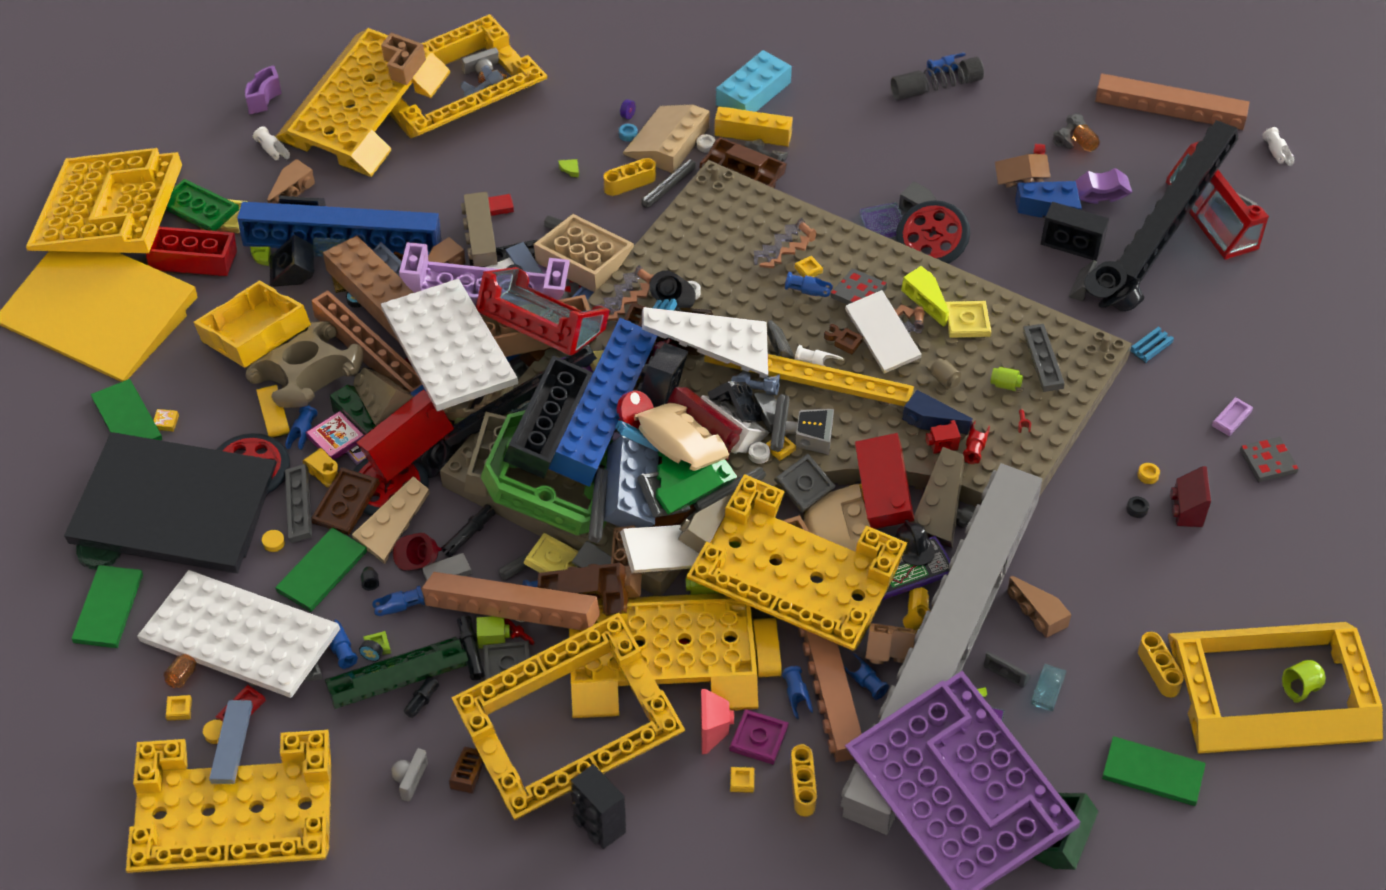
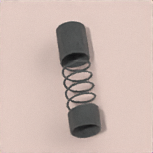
[890,57,984,100]

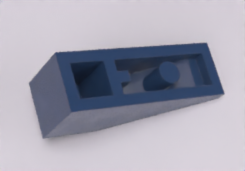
[902,390,973,435]

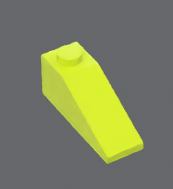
[901,266,949,327]

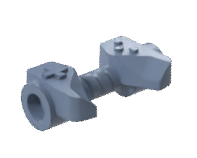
[461,65,504,97]
[731,370,780,395]

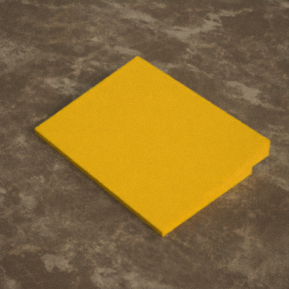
[26,148,182,253]
[0,251,198,382]

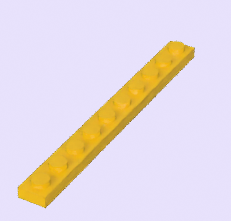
[704,354,914,406]

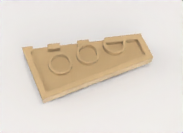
[352,477,429,564]

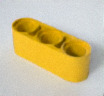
[603,158,656,196]
[256,385,290,438]
[753,618,781,677]
[1138,632,1184,698]
[790,744,817,817]

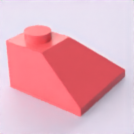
[701,689,734,754]

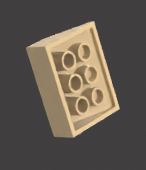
[623,105,709,173]
[534,214,634,292]

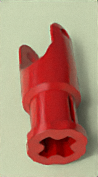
[962,420,990,465]

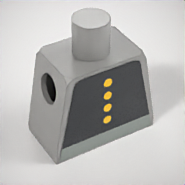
[785,409,834,455]

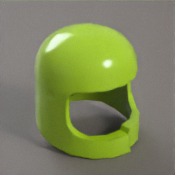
[1282,660,1326,703]

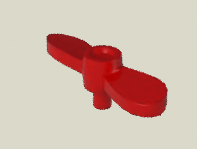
[504,618,535,645]

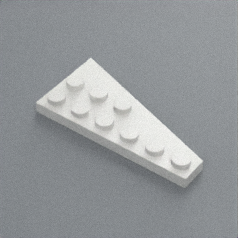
[642,307,768,378]

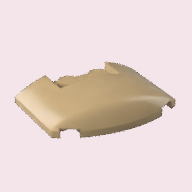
[634,403,729,471]
[804,484,870,551]

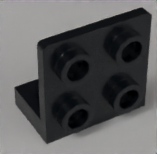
[707,381,762,422]

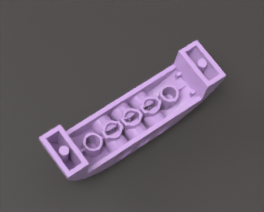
[399,242,570,314]

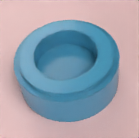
[619,124,638,142]

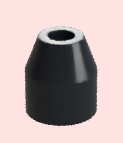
[360,566,379,591]

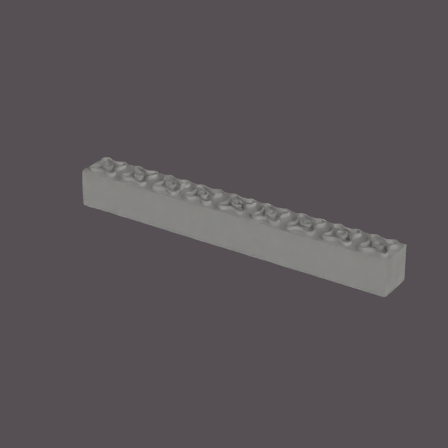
[841,463,1043,835]

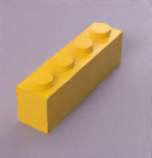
[714,106,793,147]

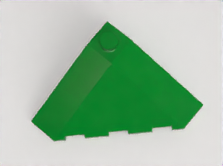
[655,450,737,515]

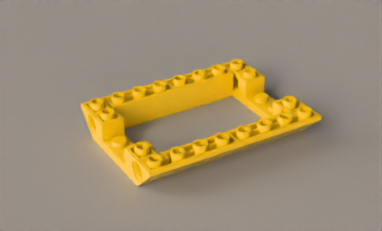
[367,14,548,139]
[452,613,685,820]
[1168,622,1383,754]

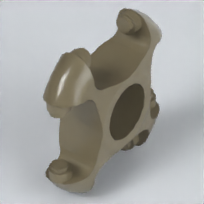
[246,321,363,408]

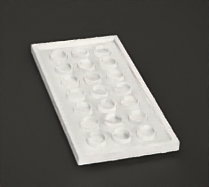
[381,279,518,411]
[137,570,340,698]

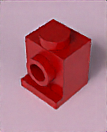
[926,420,961,454]

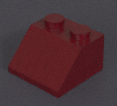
[1170,466,1211,527]

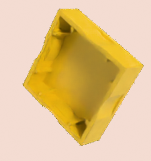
[194,280,311,368]

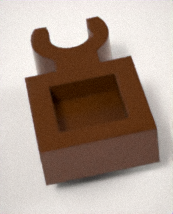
[824,324,863,355]

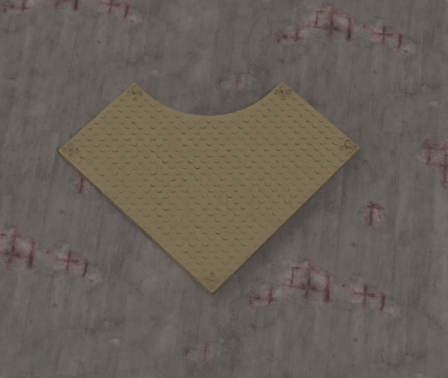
[440,160,1132,596]

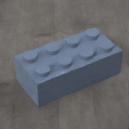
[604,435,659,528]

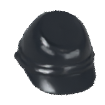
[421,439,455,478]

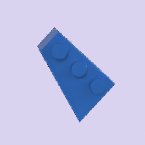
[1015,181,1082,218]

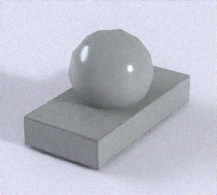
[462,48,499,77]
[391,748,428,802]

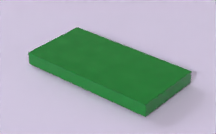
[166,179,240,231]
[91,379,163,440]
[275,528,367,612]
[72,565,143,648]
[1102,736,1206,806]

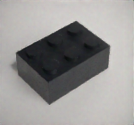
[1040,202,1109,261]
[637,343,688,408]
[570,764,626,849]

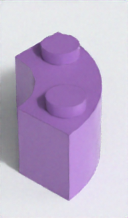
[245,65,281,115]
[1075,168,1132,204]

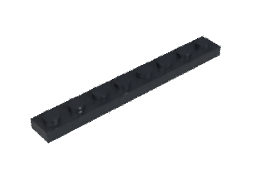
[444,344,597,447]

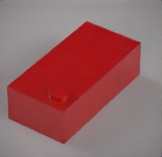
[146,227,237,276]
[356,389,454,482]
[855,433,915,529]

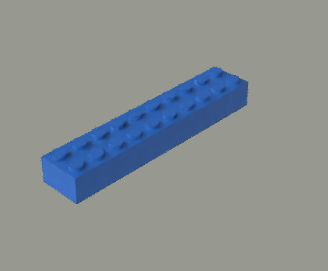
[237,201,442,255]
[549,318,657,487]

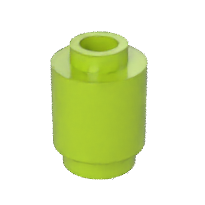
[990,367,1023,391]

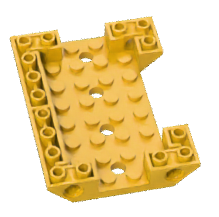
[275,28,450,177]
[687,474,907,651]
[569,593,758,718]
[126,730,331,873]

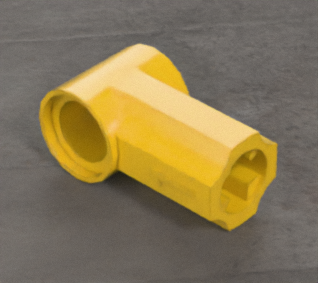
[903,587,931,633]

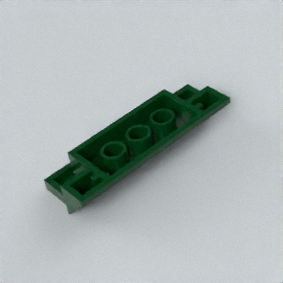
[324,636,468,709]

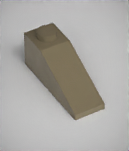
[678,495,732,553]

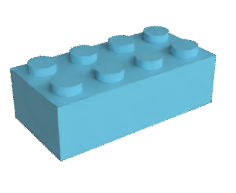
[716,50,792,112]

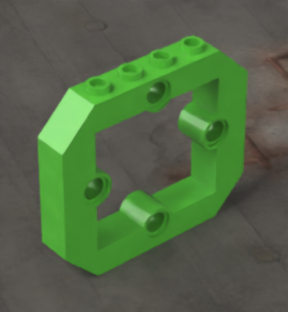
[480,410,613,536]

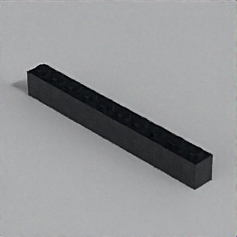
[1116,120,1239,284]

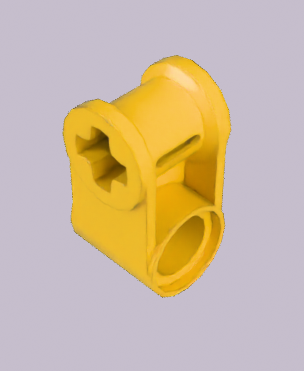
[302,448,338,488]

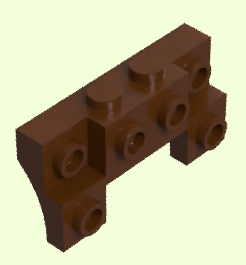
[699,137,787,188]
[537,563,628,616]

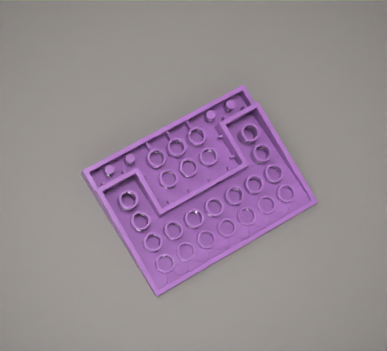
[845,671,1080,890]

